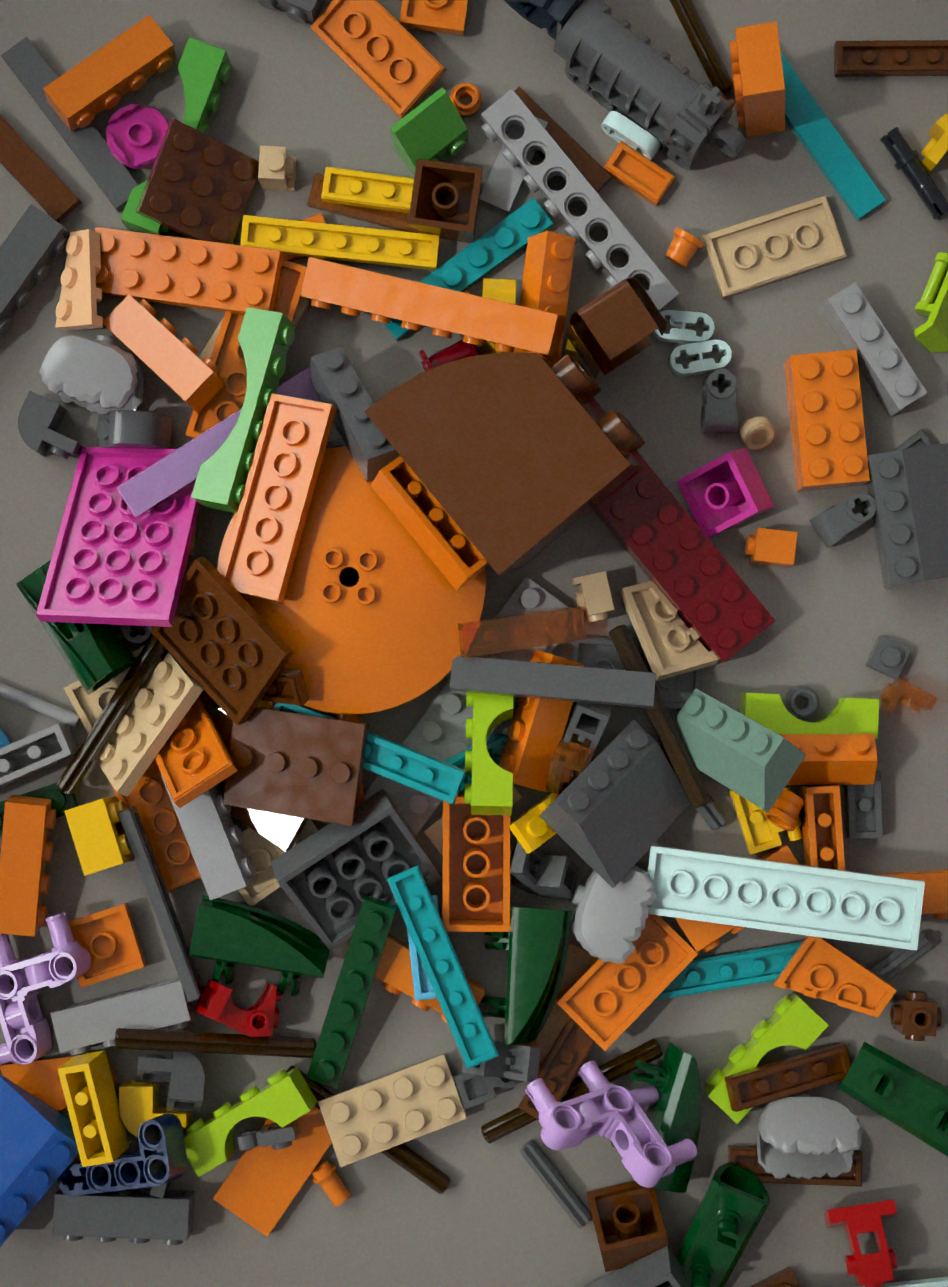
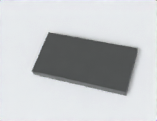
[571,636,703,710]

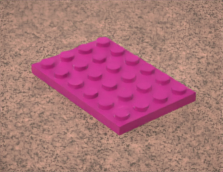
[36,447,200,627]

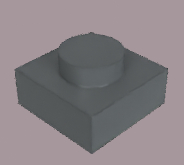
[865,635,911,679]

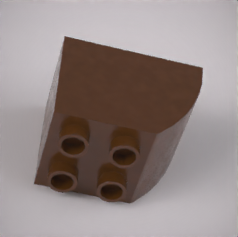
[364,352,645,575]

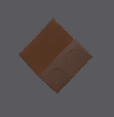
[408,159,483,243]
[587,1181,669,1272]

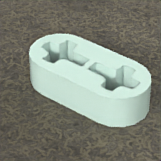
[601,111,661,160]
[652,310,715,344]
[669,339,732,377]

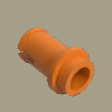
[312,1161,351,1207]

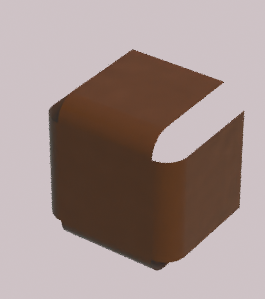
[567,278,668,379]

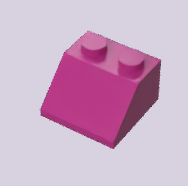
[677,448,775,538]

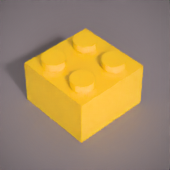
[64,796,135,876]

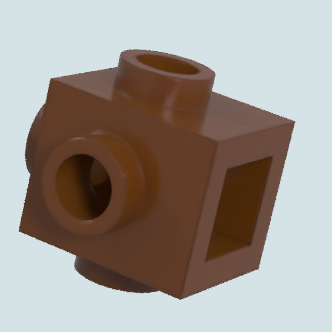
[890,991,942,1041]

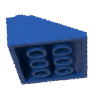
[0,1075,79,1247]

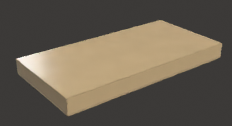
[701,195,847,299]

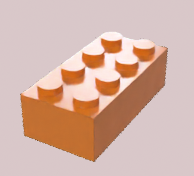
[729,21,785,137]
[784,349,870,492]
[442,793,510,932]

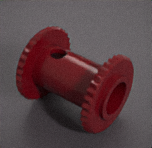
[419,334,481,371]

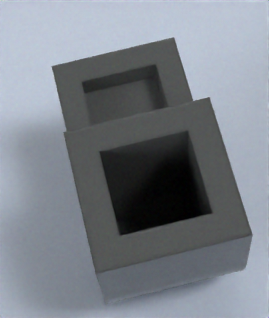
[18,391,84,460]
[97,410,172,449]
[510,841,579,900]
[462,1041,540,1082]
[135,1051,205,1113]

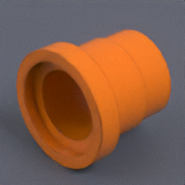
[665,228,704,268]
[764,790,804,831]

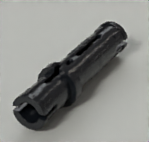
[880,127,948,220]

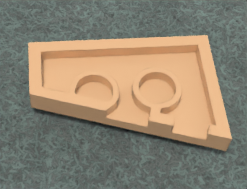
[55,229,103,331]

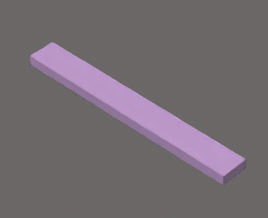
[116,365,320,517]

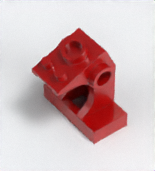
[194,980,282,1037]
[823,1199,897,1287]

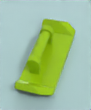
[914,252,948,353]

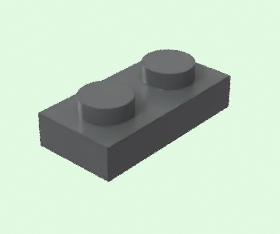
[845,771,883,839]

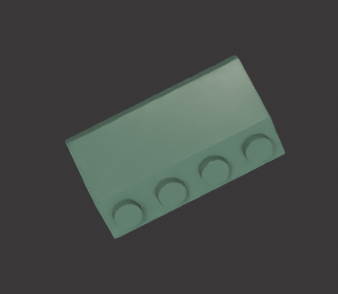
[677,688,806,812]

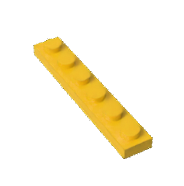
[240,215,439,271]

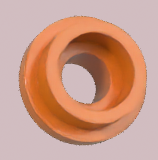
[450,83,482,116]

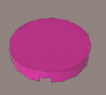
[106,104,169,169]

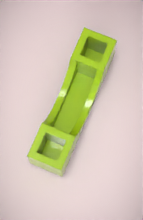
[464,692,514,815]
[740,693,879,739]
[704,993,829,1124]
[184,1067,318,1177]

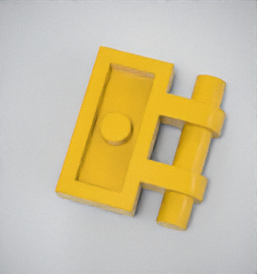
[729,786,803,855]

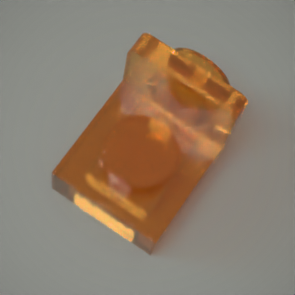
[879,679,937,713]
[546,740,591,794]

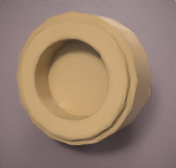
[738,416,775,450]

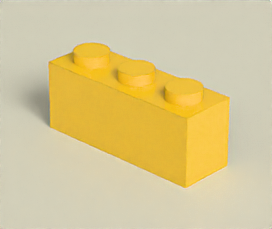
[58,1050,129,1167]

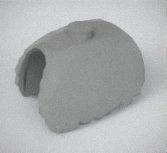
[39,335,145,415]
[571,865,656,964]
[756,1093,863,1180]

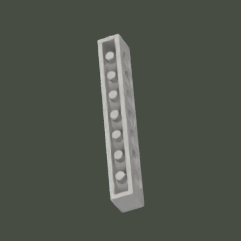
[481,88,679,312]

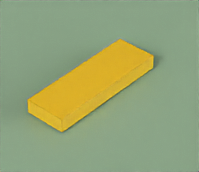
[321,167,414,213]

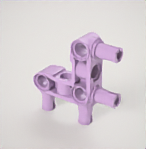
[0,912,91,1065]
[525,1061,697,1188]

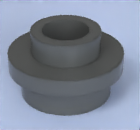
[785,686,819,719]

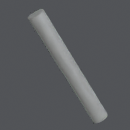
[0,682,80,727]

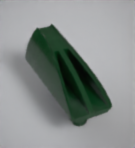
[16,560,138,695]
[189,895,330,997]
[481,907,572,1045]
[611,1042,702,1193]
[838,1042,948,1157]
[676,1162,770,1287]

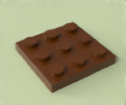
[136,119,259,244]

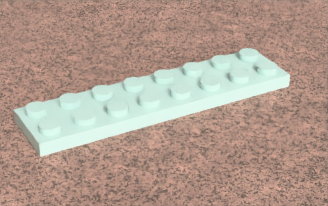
[648,845,925,951]

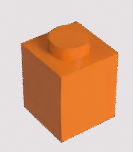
[745,527,798,568]

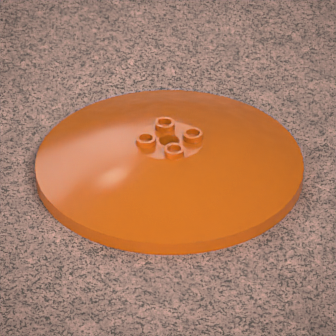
[217,446,486,715]

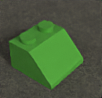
[390,87,468,176]

